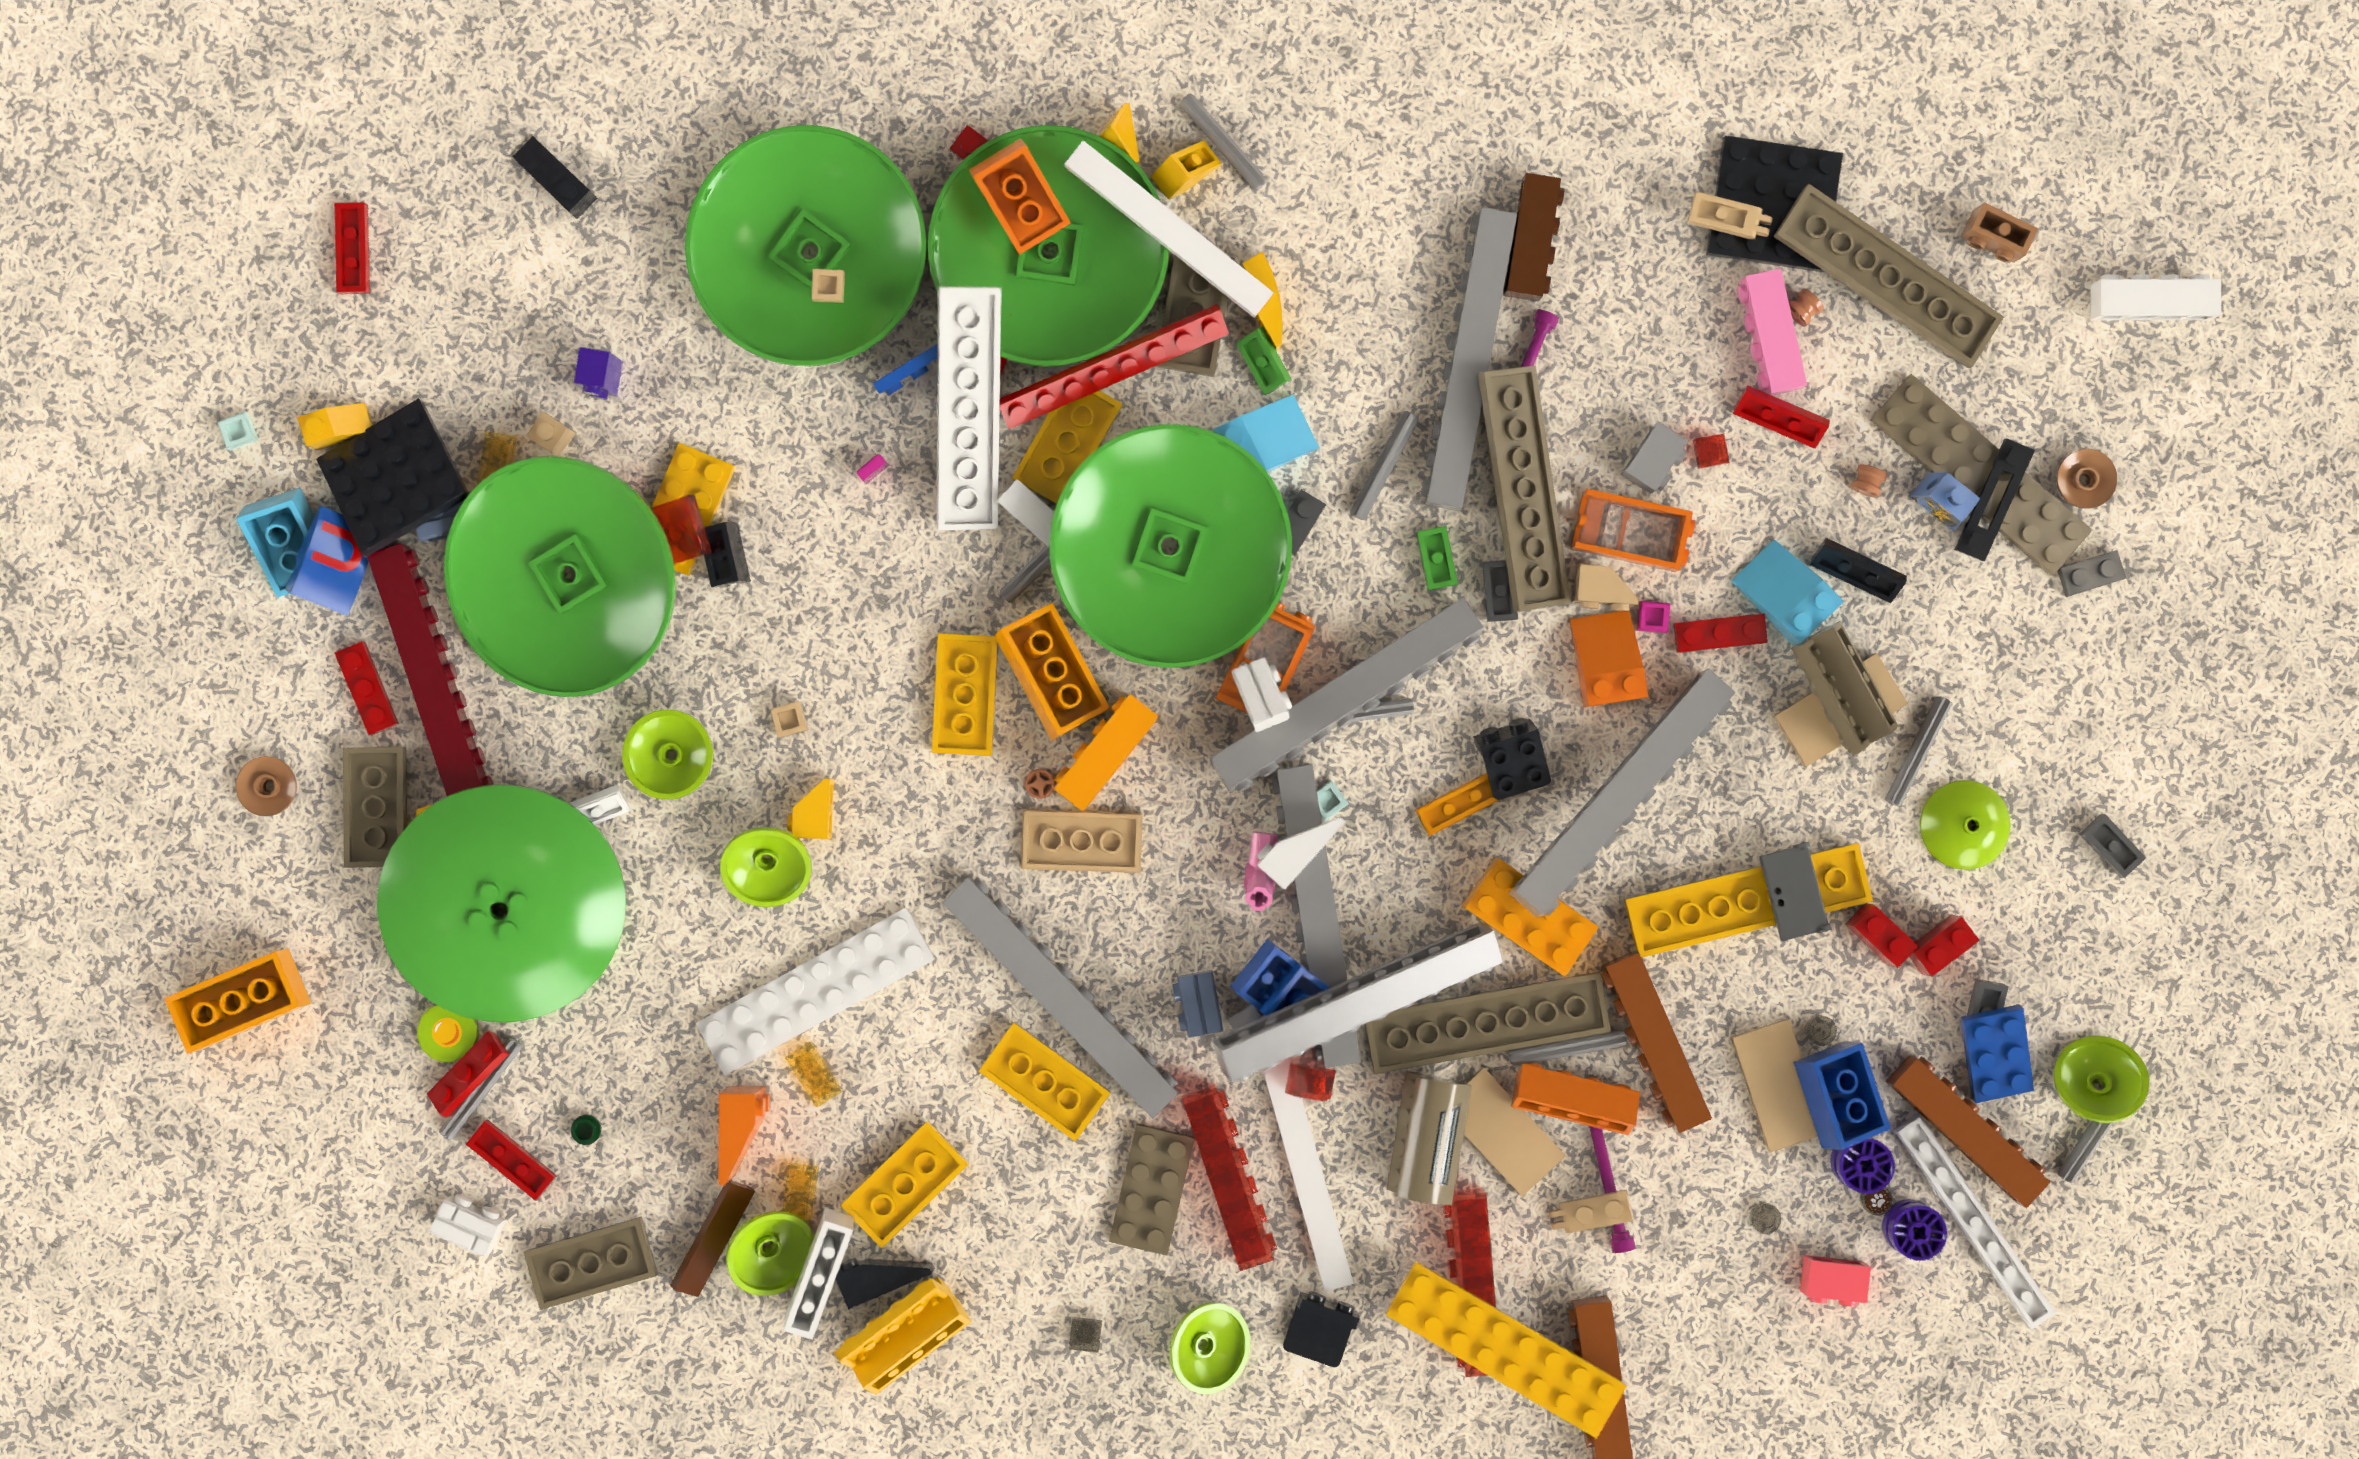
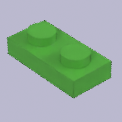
[1236,327,1292,395]
[1416,526,1458,591]

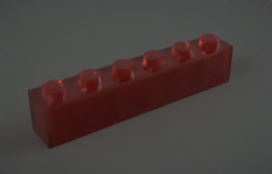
[1182,1084,1278,1272]
[1443,1188,1496,1377]

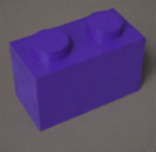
[574,347,623,400]

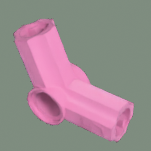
[1243,832,1278,911]

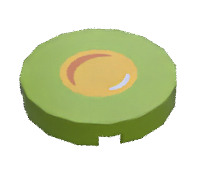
[417,1005,479,1062]

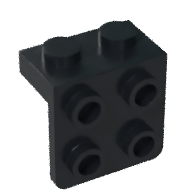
[1473,718,1551,800]
[1283,1291,1360,1368]

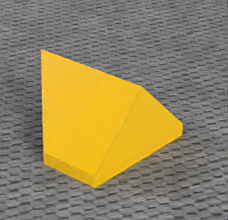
[1098,103,1140,164]

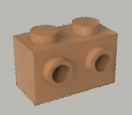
[1960,202,2039,263]

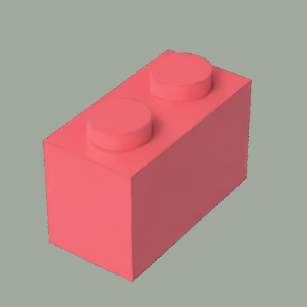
[1800,1255,1871,1307]

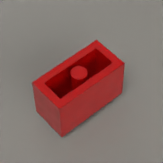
[1845,903,1919,968]
[1909,914,1980,977]

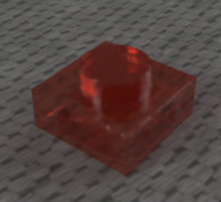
[1693,434,1730,469]

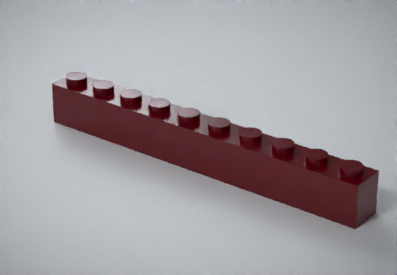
[367,544,494,796]

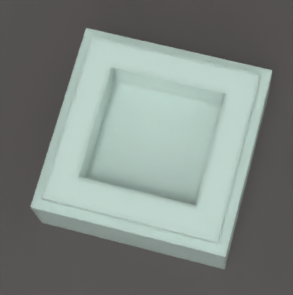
[217,412,258,451]
[1317,780,1349,821]

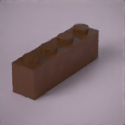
[1504,173,1565,302]

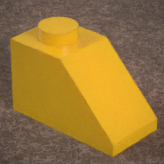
[1151,140,1222,200]
[297,403,372,450]
[787,779,834,839]

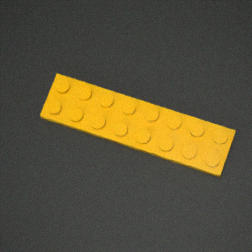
[1624,843,1873,958]
[1385,1260,1627,1439]

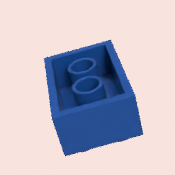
[1793,1042,1891,1150]

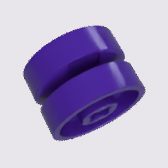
[1830,1137,1895,1194]
[1882,1199,1947,1261]

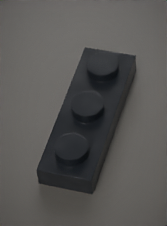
[1810,538,1907,603]

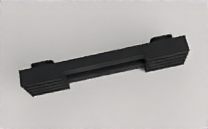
[1954,438,2035,561]

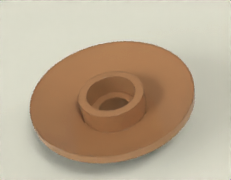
[2056,449,2117,509]
[236,756,297,816]

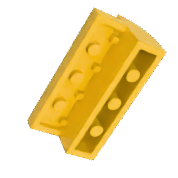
[834,1276,972,1395]

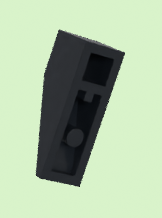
[513,136,598,219]
[835,1258,935,1310]

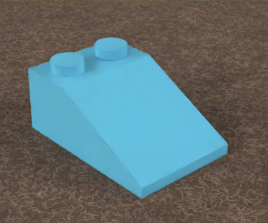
[1213,394,1319,473]
[236,487,315,598]
[1731,539,1844,645]

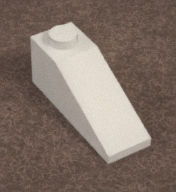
[1256,817,1345,890]

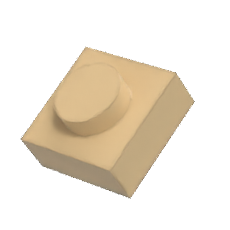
[812,269,845,303]
[770,701,809,738]

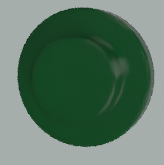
[571,1114,602,1145]

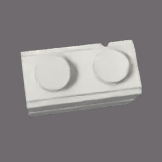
[1231,658,1292,732]
[430,1194,506,1257]

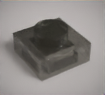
[1069,1317,1102,1353]

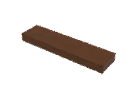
[670,1180,755,1297]

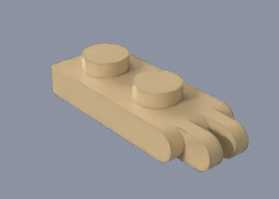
[1687,191,1773,239]
[1548,1189,1634,1233]

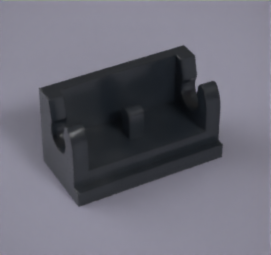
[698,522,751,588]

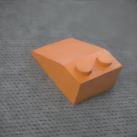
[969,138,1071,255]
[1570,611,1648,707]
[718,1086,771,1185]

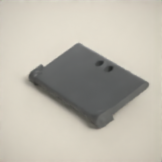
[1759,842,1832,942]

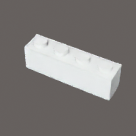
[2090,274,2221,320]
[784,1208,854,1340]

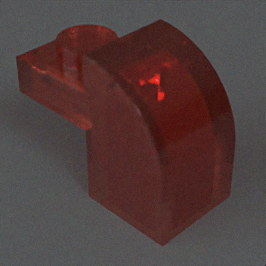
[1285,1062,1336,1102]

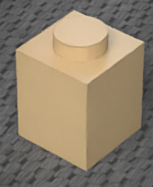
[526,411,576,456]

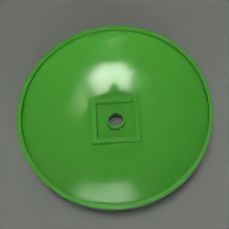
[685,125,927,367]
[928,125,1169,367]
[1050,424,1292,668]
[444,456,676,697]
[377,784,626,1022]

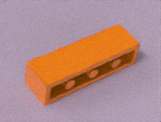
[1511,1063,1640,1135]

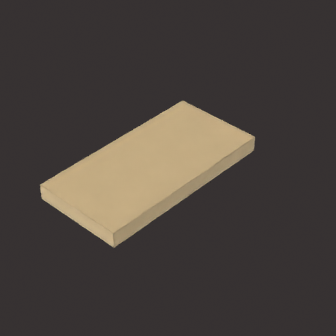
[1773,653,1908,767]
[1021,809,1143,873]
[1730,1019,1818,1152]
[1464,1067,1566,1197]

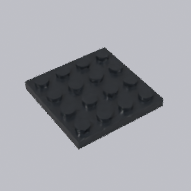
[1706,135,1843,273]
[316,398,469,557]

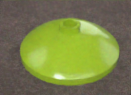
[622,709,714,800]
[1920,780,2011,870]
[720,827,812,907]
[2053,1036,2150,1123]
[726,1211,814,1296]
[1169,1302,1251,1394]

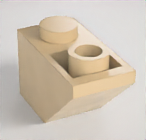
[1574,564,1638,611]

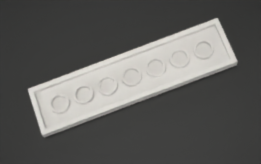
[937,286,1001,530]
[696,907,935,1076]

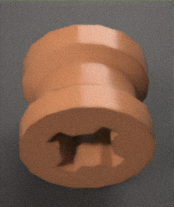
[1789,288,1824,327]
[1850,464,1888,498]
[1025,769,1056,799]

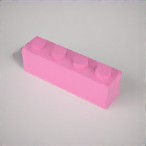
[1737,268,1807,396]

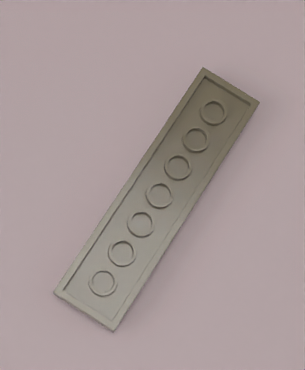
[1773,184,2004,368]
[1478,365,1571,612]
[1870,374,2092,576]
[1365,972,1611,1074]

